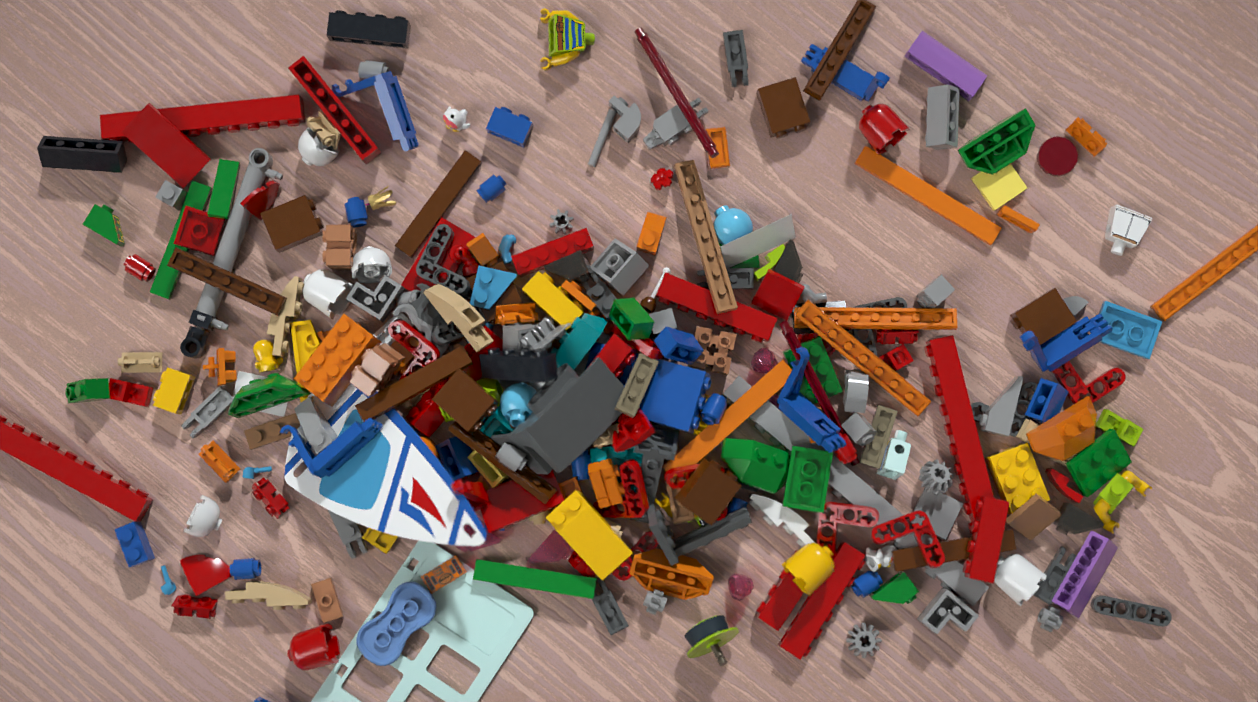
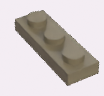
[615,353,659,418]
[860,405,898,469]

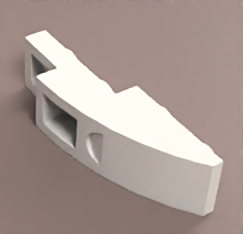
[748,494,815,548]

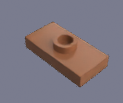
[311,577,344,623]

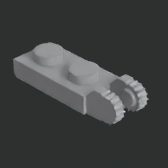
[181,386,234,438]
[328,510,368,559]

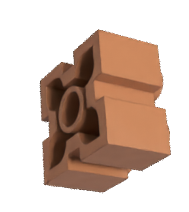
[322,225,357,271]
[688,326,736,375]
[350,343,405,397]

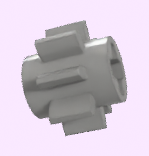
[549,209,574,235]
[643,589,667,615]
[1037,606,1063,632]

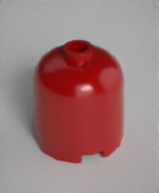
[859,103,910,155]
[287,623,340,671]

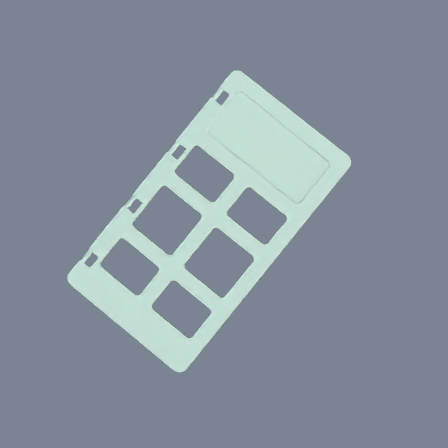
[311,541,534,702]

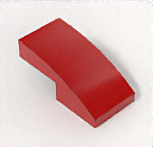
[879,343,914,371]
[109,378,153,407]
[1045,468,1084,503]

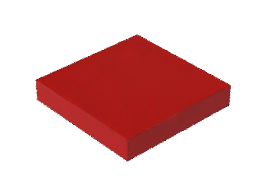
[174,206,225,256]
[751,269,805,320]

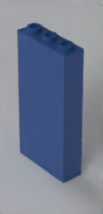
[584,342,712,434]

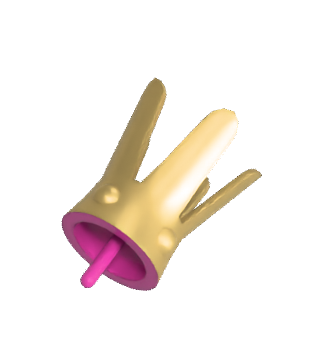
[365,185,396,211]

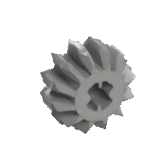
[918,459,954,495]
[846,623,882,658]

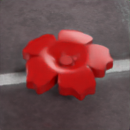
[651,168,674,190]

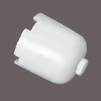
[303,269,354,319]
[994,554,1047,606]

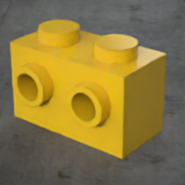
[153,367,195,414]

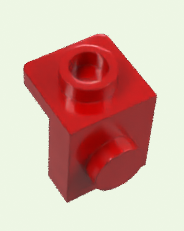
[568,551,597,578]

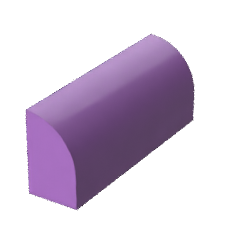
[904,31,987,101]
[1052,530,1118,618]

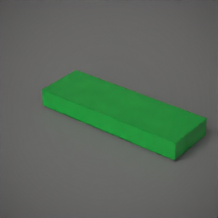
[207,159,240,219]

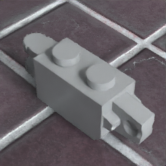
[643,98,709,150]

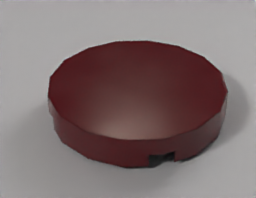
[1037,136,1078,177]

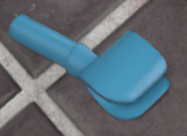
[243,466,272,479]
[161,565,176,595]

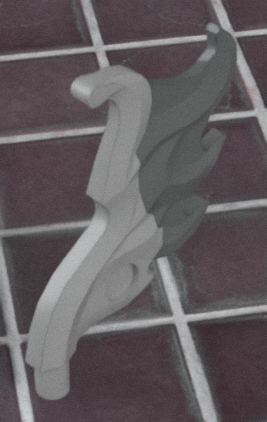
[392,284,450,360]

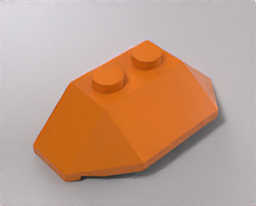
[1026,396,1097,461]
[629,548,714,600]

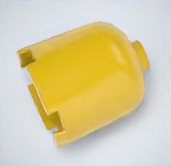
[781,543,835,595]

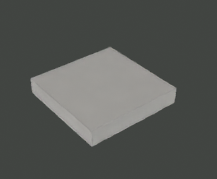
[912,487,963,540]

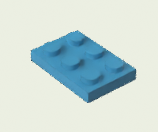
[1099,301,1162,359]

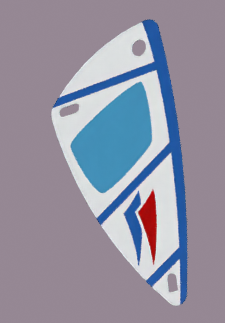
[284,383,487,546]

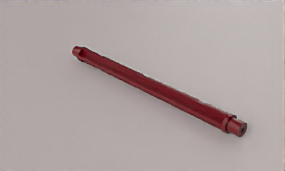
[635,28,719,158]
[779,320,860,466]

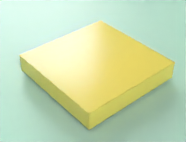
[971,163,1027,211]

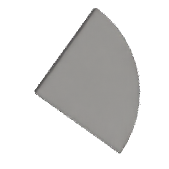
[1063,296,1089,316]

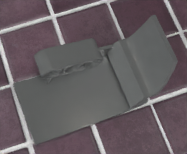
[490,357,624,475]

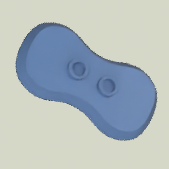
[356,582,437,666]

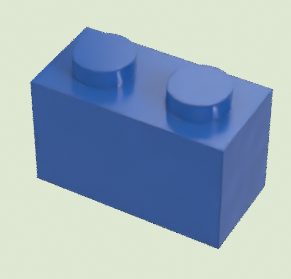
[486,107,533,148]
[654,326,704,365]
[1025,378,1069,424]
[435,436,479,482]
[114,521,155,568]

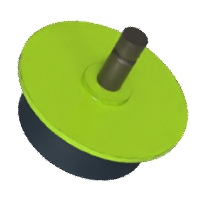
[684,615,739,666]

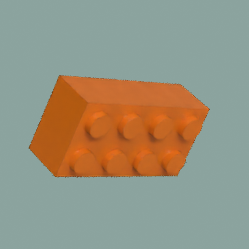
[294,314,382,407]

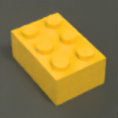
[522,271,584,334]
[984,443,1050,514]

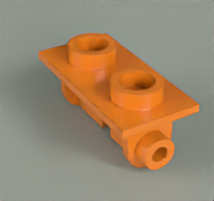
[1066,117,1108,157]
[495,302,538,326]
[198,440,241,483]

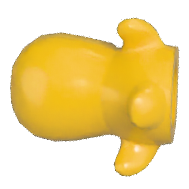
[253,340,283,373]

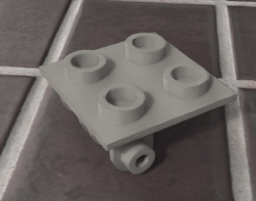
[520,317,570,352]

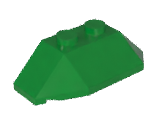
[957,108,1036,175]
[228,373,311,418]
[721,438,790,494]

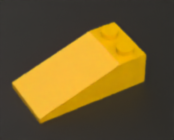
[546,490,633,580]

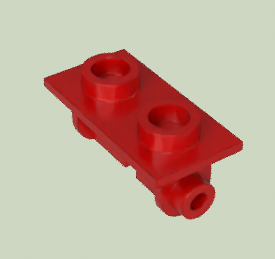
[876,329,919,345]
[252,477,290,519]
[171,595,218,619]

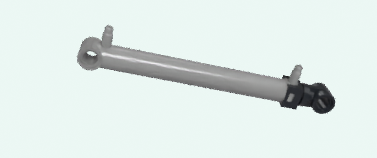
[180,148,283,359]

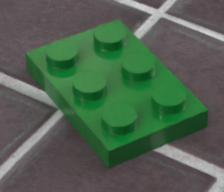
[782,336,843,404]
[1065,429,1132,497]
[782,445,833,513]

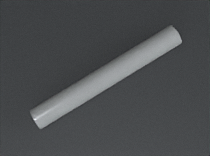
[588,109,616,167]

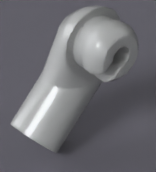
[800,284,827,304]

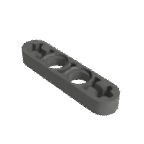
[1091,595,1172,626]

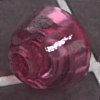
[750,348,778,373]
[728,573,754,601]

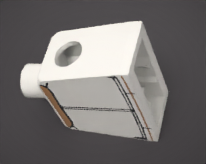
[1105,204,1152,256]

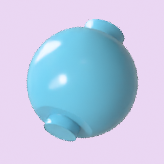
[713,205,753,245]
[500,382,537,427]

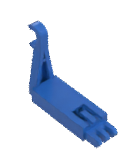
[801,44,890,102]
[332,71,419,152]
[1020,314,1113,372]
[777,347,846,452]
[280,418,383,478]

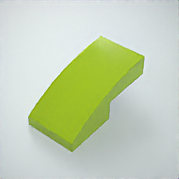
[754,244,785,281]
[1096,409,1143,447]

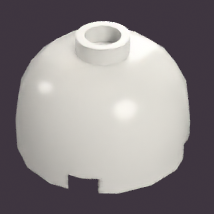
[298,127,339,166]
[351,246,392,284]
[184,495,222,537]

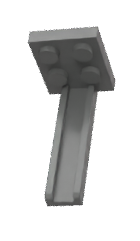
[630,421,679,523]
[647,504,752,566]

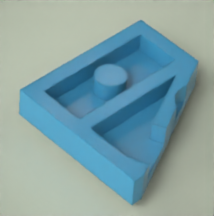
[470,266,517,310]

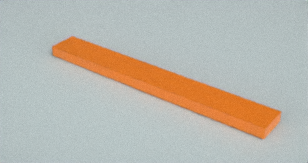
[854,146,1002,246]
[1150,224,1258,322]
[795,300,931,416]
[794,307,958,330]
[662,360,792,482]

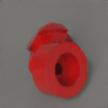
[449,244,481,277]

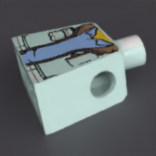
[876,430,911,480]

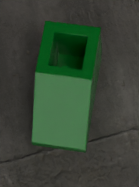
[65,378,110,404]

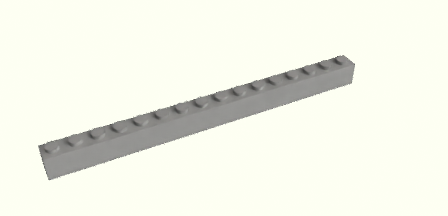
[722,376,989,606]

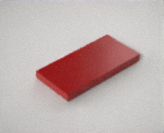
[122,103,211,188]
[401,217,476,291]
[480,470,564,534]

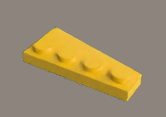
[290,320,321,403]

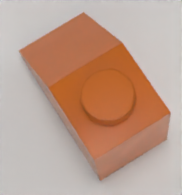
[636,212,667,255]
[466,233,500,268]

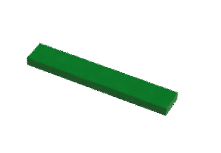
[150,181,213,300]
[473,559,597,599]

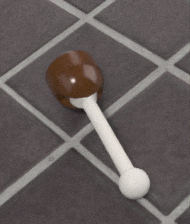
[640,267,670,313]

